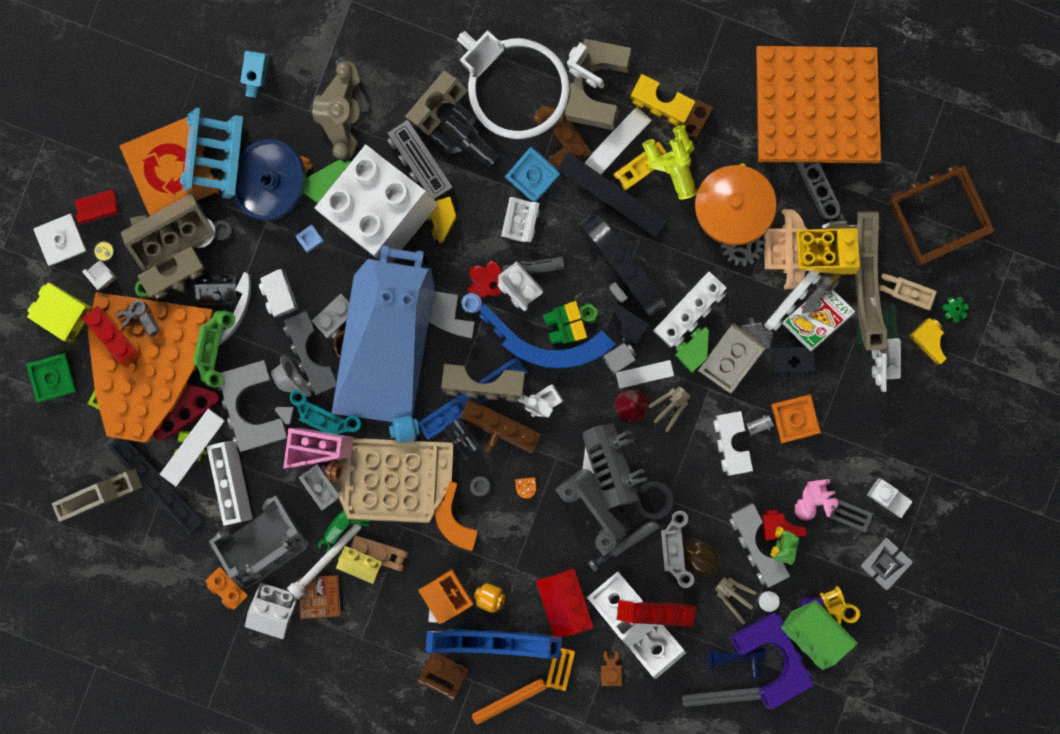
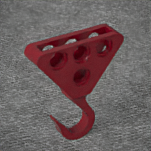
[153,384,222,442]

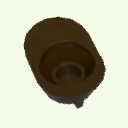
[682,537,721,577]

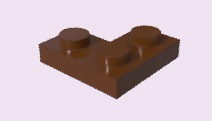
[547,121,592,175]

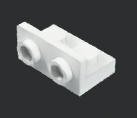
[498,262,543,311]

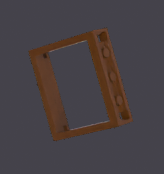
[888,165,995,266]

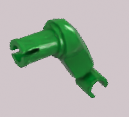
[318,509,370,552]

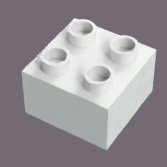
[315,145,438,262]

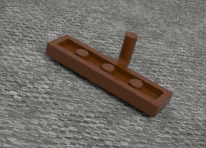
[460,398,541,453]

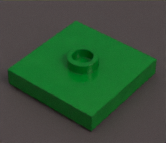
[26,353,77,403]

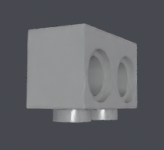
[602,343,636,374]

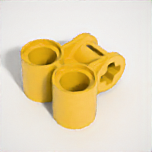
[819,586,860,625]

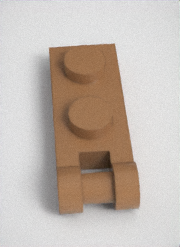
[351,535,409,572]

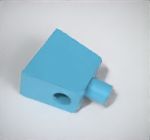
[241,51,271,98]

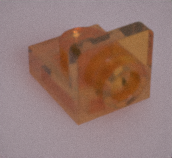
[534,106,564,126]

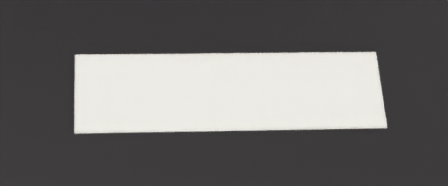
[616,360,674,388]

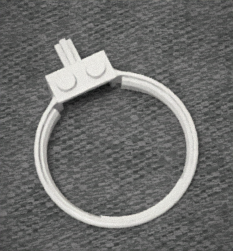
[457,30,569,139]

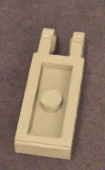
[878,274,937,311]

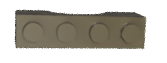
[441,364,526,402]

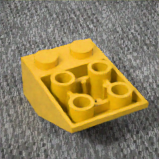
[796,228,860,275]

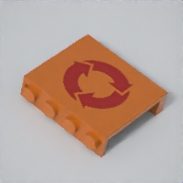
[120,117,220,216]

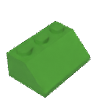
[781,600,857,670]

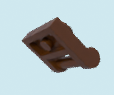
[417,653,469,701]

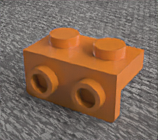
[205,567,248,610]

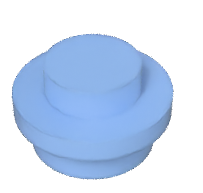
[461,293,482,313]

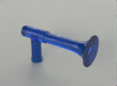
[707,649,765,677]

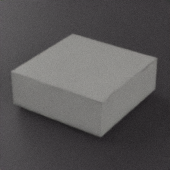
[609,282,628,303]

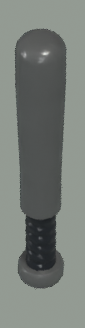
[588,519,659,572]

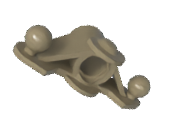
[312,61,361,160]

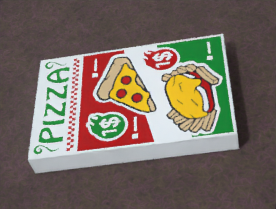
[783,290,855,352]

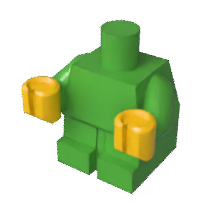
[771,527,799,565]

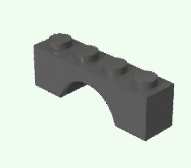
[283,311,337,395]

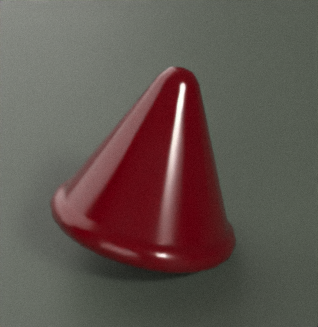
[615,389,649,422]

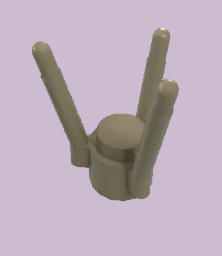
[649,386,690,432]
[715,577,756,625]

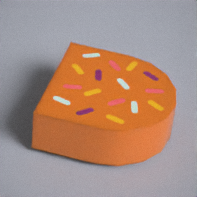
[515,477,536,498]

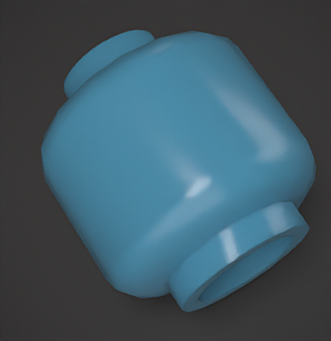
[389,415,420,443]

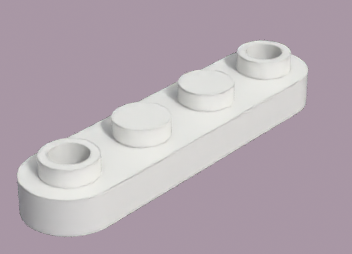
[764,271,822,331]

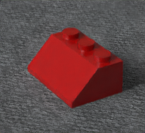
[536,568,594,637]

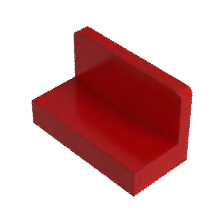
[75,190,120,224]

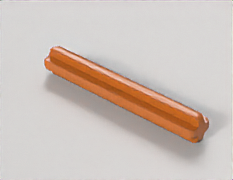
[472,679,546,724]

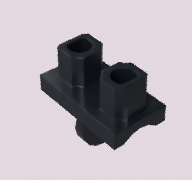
[443,418,481,458]

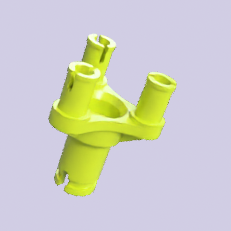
[642,125,697,199]

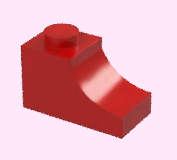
[761,510,806,540]

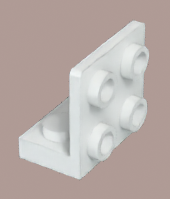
[872,338,901,392]

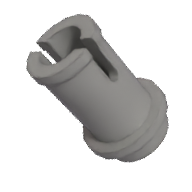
[747,415,774,436]

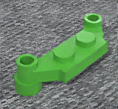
[192,311,235,388]

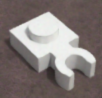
[531,384,563,417]

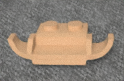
[764,209,807,289]

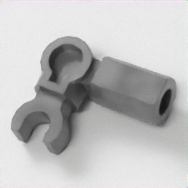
[116,300,161,337]

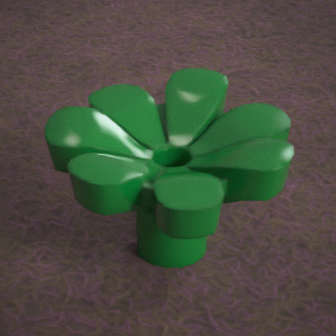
[942,297,969,323]

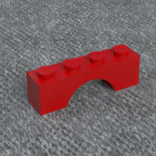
[616,600,696,627]

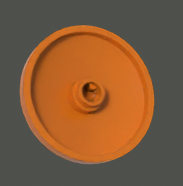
[695,165,776,245]

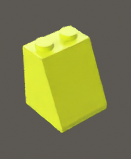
[27,283,92,343]

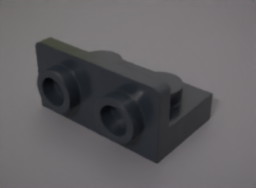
[195,274,238,307]

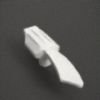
[518,394,553,418]

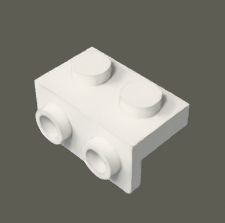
[501,197,540,242]

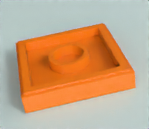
[771,394,821,443]

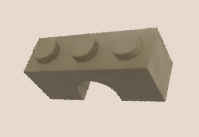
[405,71,468,136]
[138,246,206,299]

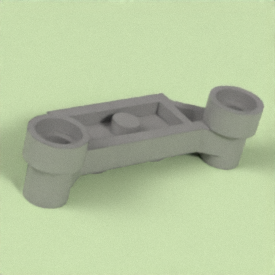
[661,511,694,588]

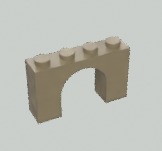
[563,39,633,130]

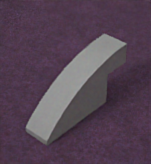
[429,291,475,339]

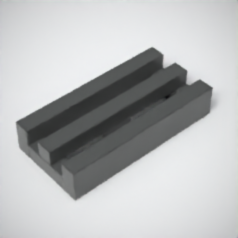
[829,499,873,532]

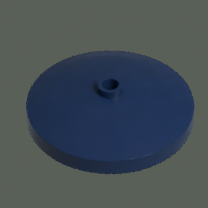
[233,139,306,220]

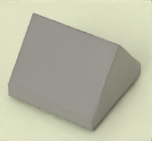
[275,407,295,425]

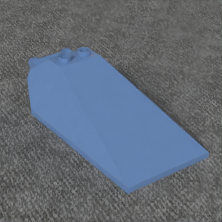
[332,245,435,422]

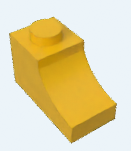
[910,318,947,365]

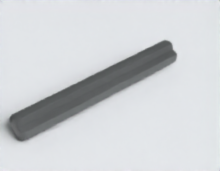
[682,688,761,707]

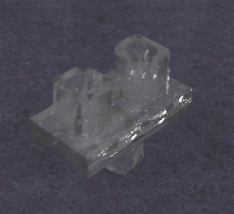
[742,318,773,349]

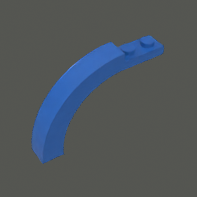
[479,304,616,368]

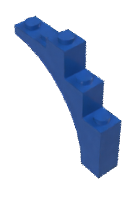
[426,628,562,659]

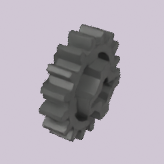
[720,239,765,267]

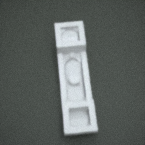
[585,107,652,174]
[219,272,251,345]

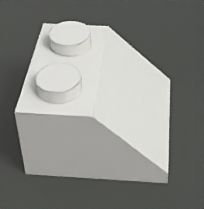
[259,269,299,317]

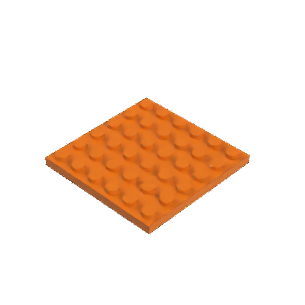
[756,46,881,163]

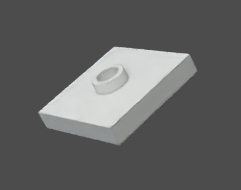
[34,214,87,266]

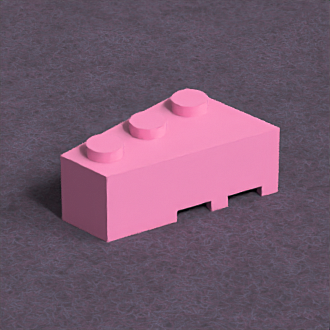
[283,428,353,468]

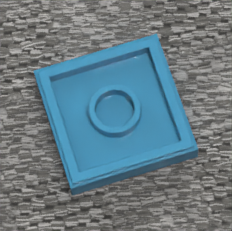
[505,146,561,202]

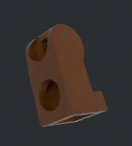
[685,99,713,140]

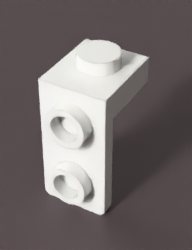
[567,43,604,88]

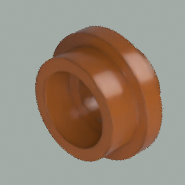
[325,460,343,481]

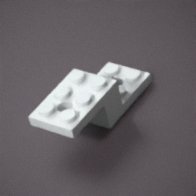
[587,572,686,679]

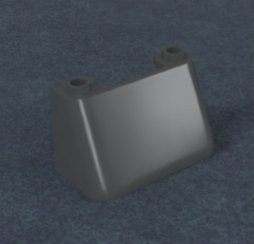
[555,469,631,556]
[209,495,309,589]

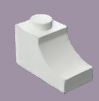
[867,479,913,518]

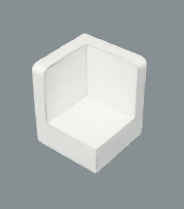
[82,260,116,291]

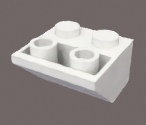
[245,582,297,639]

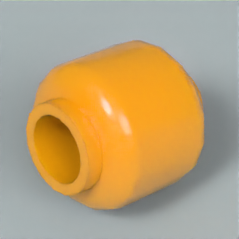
[474,583,506,613]

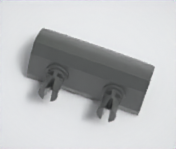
[582,423,647,510]

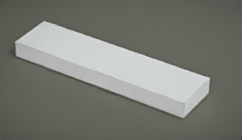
[160,409,225,486]

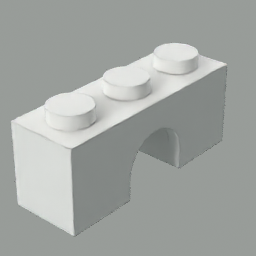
[713,411,753,475]

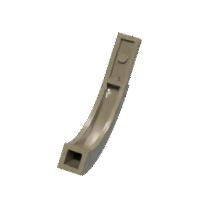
[855,212,887,350]

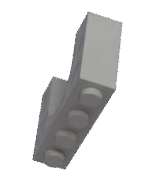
[218,360,288,452]

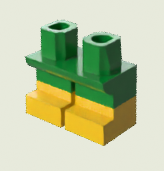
[543,301,587,344]

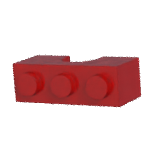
[82,305,142,368]

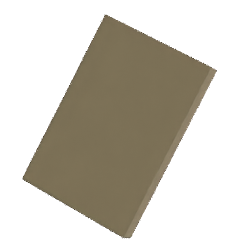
[698,323,766,394]

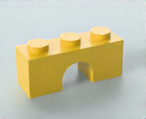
[630,74,695,126]

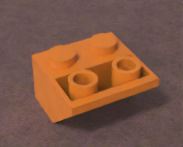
[418,569,474,624]

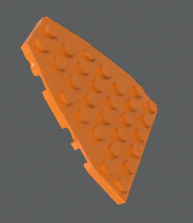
[88,292,214,443]

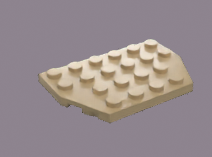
[332,438,454,523]

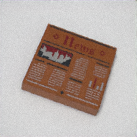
[298,575,341,619]

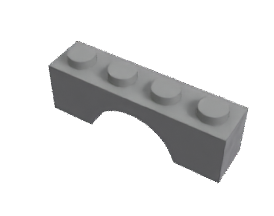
[729,503,790,587]

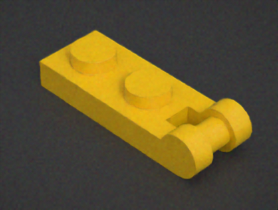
[613,142,667,191]

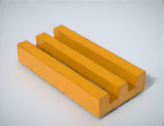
[546,648,575,691]

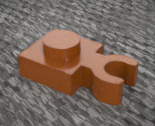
[601,651,622,686]

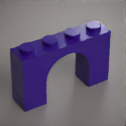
[729,613,813,709]

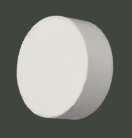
[759,591,779,612]

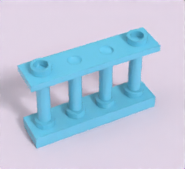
[180,108,243,199]

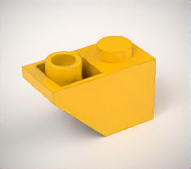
[427,197,457,244]

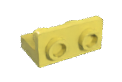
[336,546,382,584]

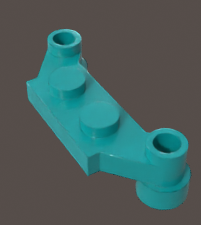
[290,389,361,434]

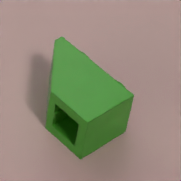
[675,327,709,372]

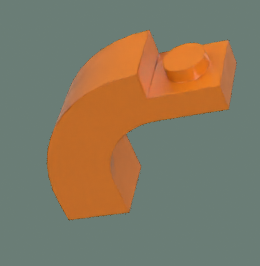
[435,481,478,551]

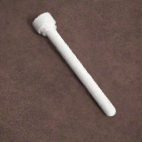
[287,524,362,600]

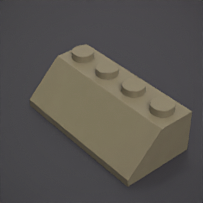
[121,193,215,272]

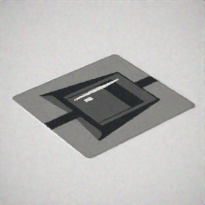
[861,538,912,590]

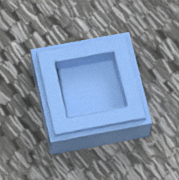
[296,225,324,253]

